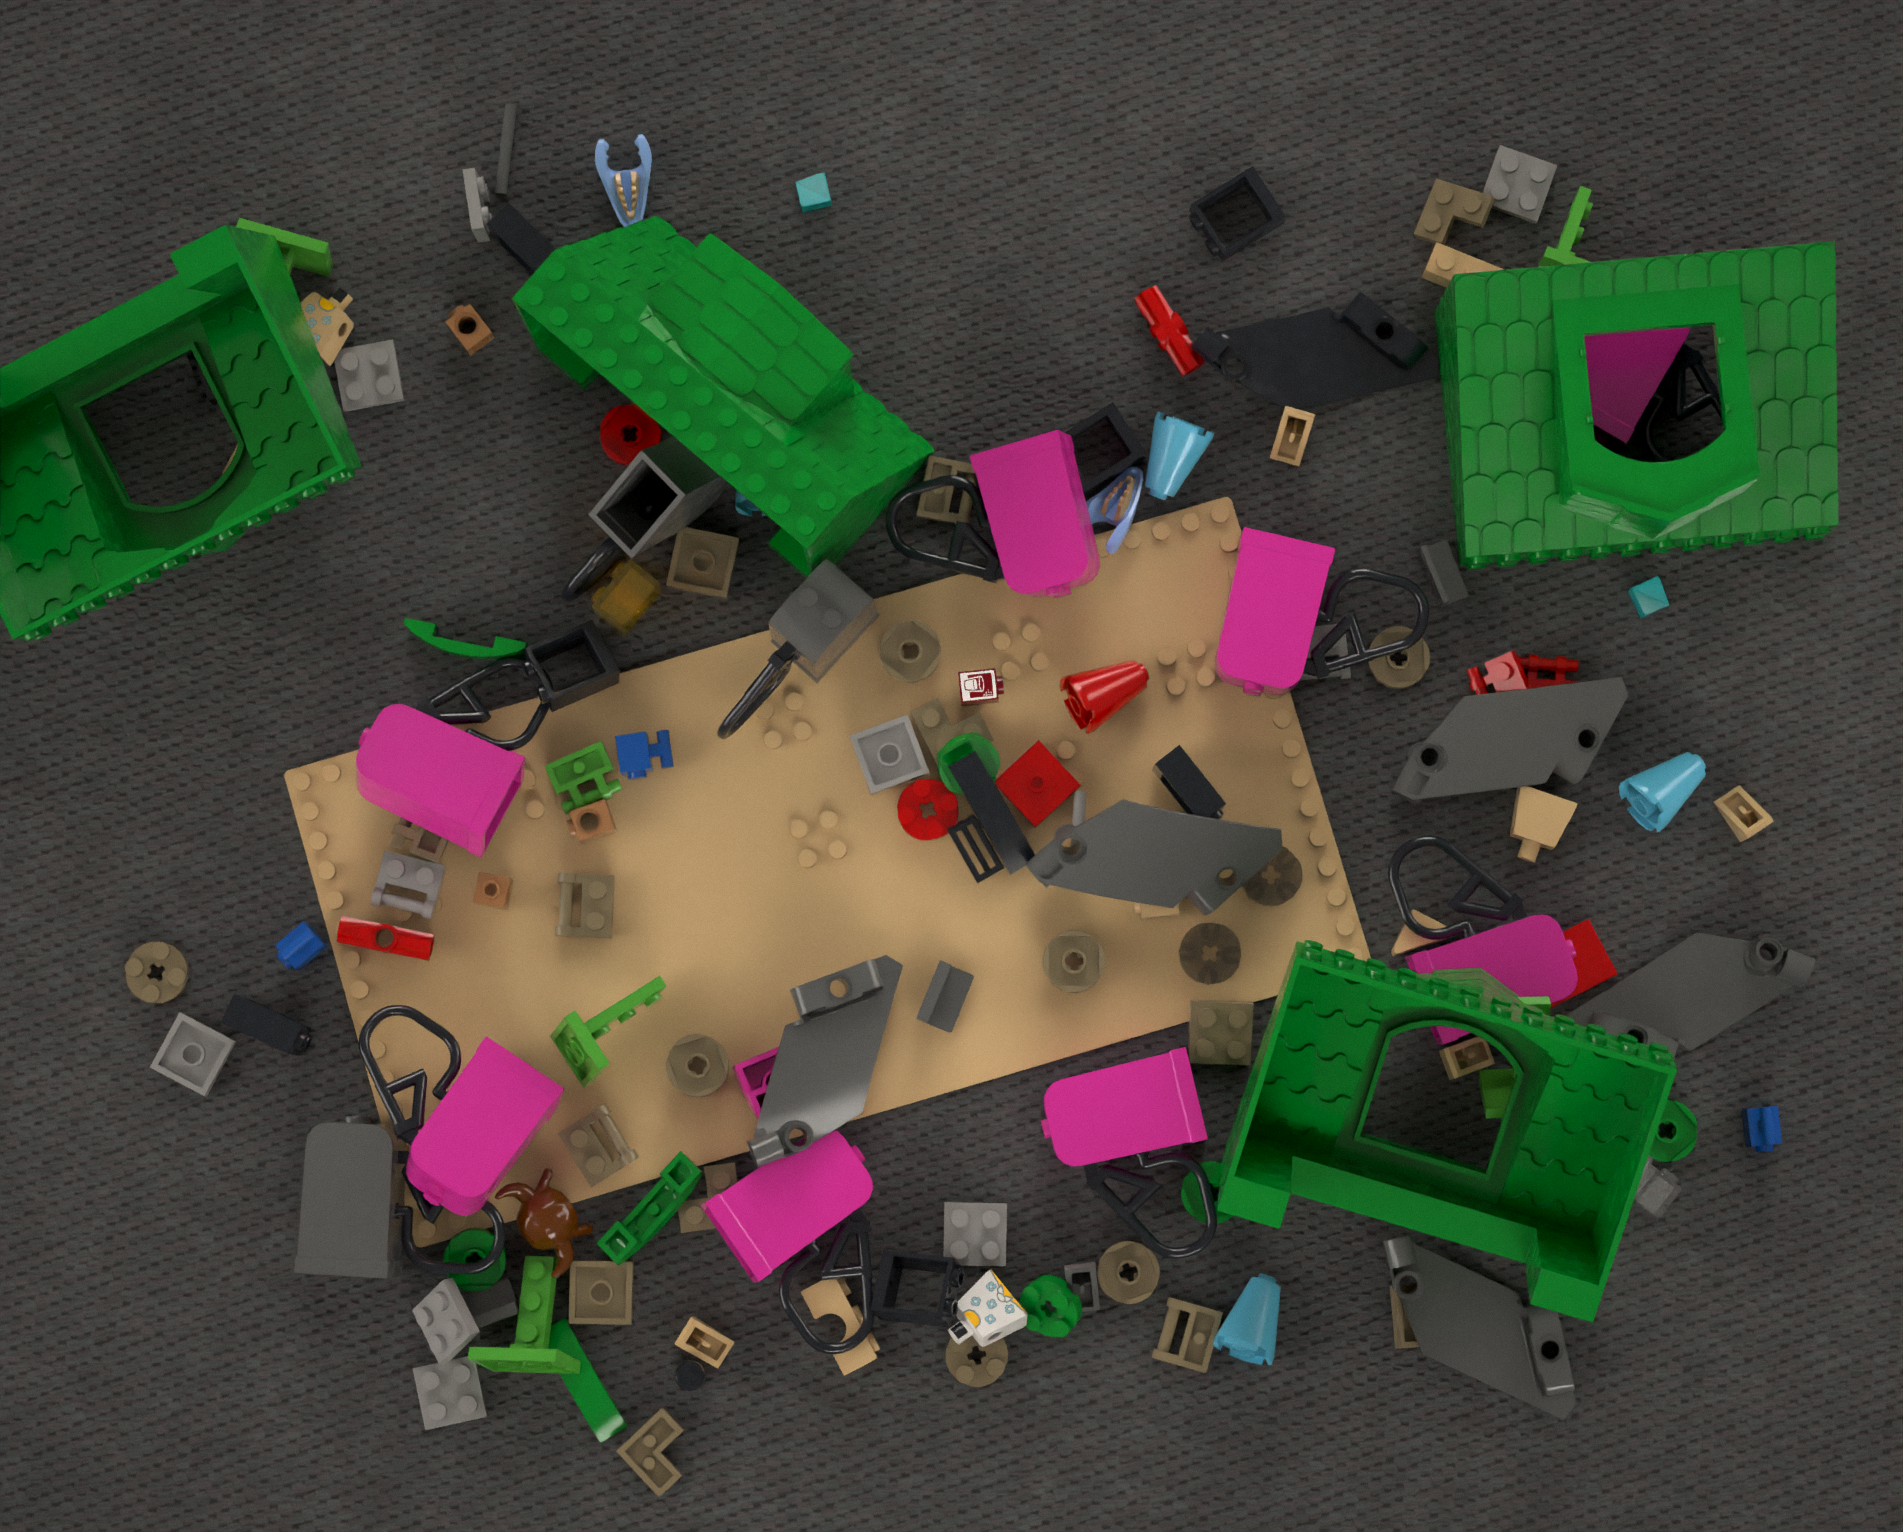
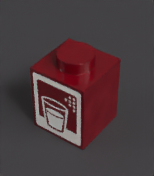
[958,668,1004,706]

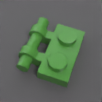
[545,741,623,814]

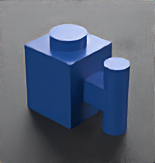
[615,730,674,780]
[275,921,327,970]
[1742,1106,1782,1152]

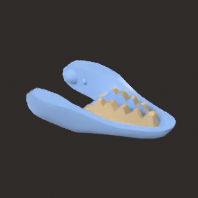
[595,134,652,227]
[1086,467,1143,554]

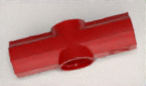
[1134,285,1205,377]
[337,916,435,961]

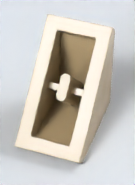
[1270,406,1315,466]
[1714,785,1774,842]
[1391,909,1453,956]
[1439,1036,1495,1080]
[674,1316,734,1368]

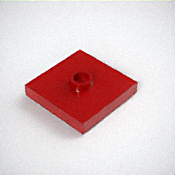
[994,740,1081,828]

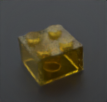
[591,559,663,638]

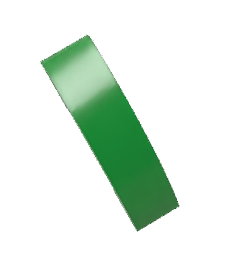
[404,618,529,660]
[597,1151,703,1265]
[548,1317,628,1443]

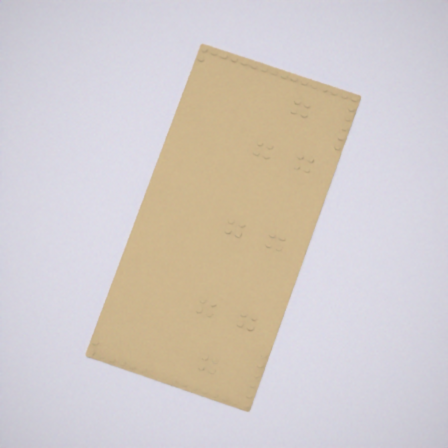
[284,497,1371,1248]

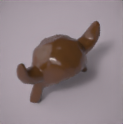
[495,1168,593,1278]

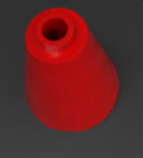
[1060,660,1149,734]

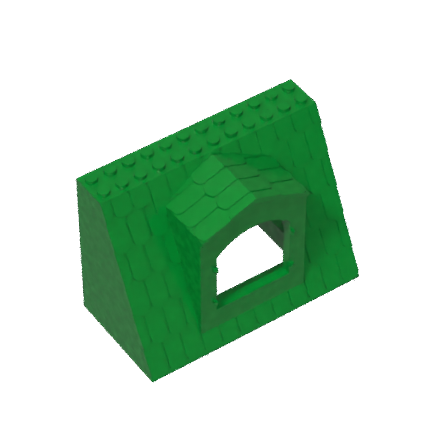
[512,216,934,578]
[0,225,362,642]
[1434,241,1838,570]
[1217,940,1677,1323]

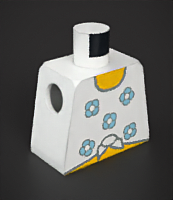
[948,1269,1028,1347]

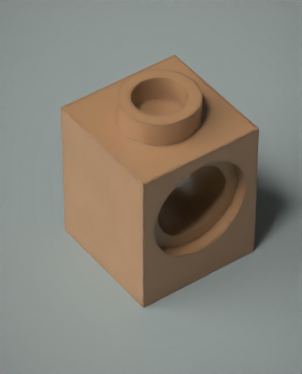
[445,303,495,356]
[567,799,617,843]
[473,872,514,911]

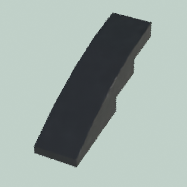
[948,751,1035,875]

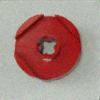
[600,404,662,466]
[897,779,959,841]

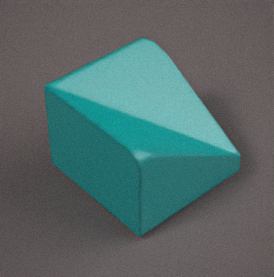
[795,172,832,212]
[1628,576,1669,619]

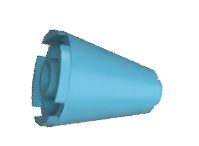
[1145,411,1215,500]
[1619,752,1706,832]
[1213,1274,1281,1365]

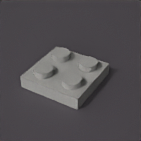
[1482,145,1557,224]
[463,168,492,243]
[334,339,405,412]
[850,714,929,795]
[150,1012,236,1097]
[943,1202,1007,1266]
[412,1277,480,1365]
[413,1356,488,1430]

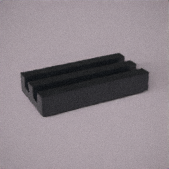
[947,814,1004,883]

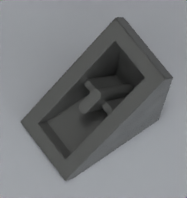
[1063,1261,1100,1312]

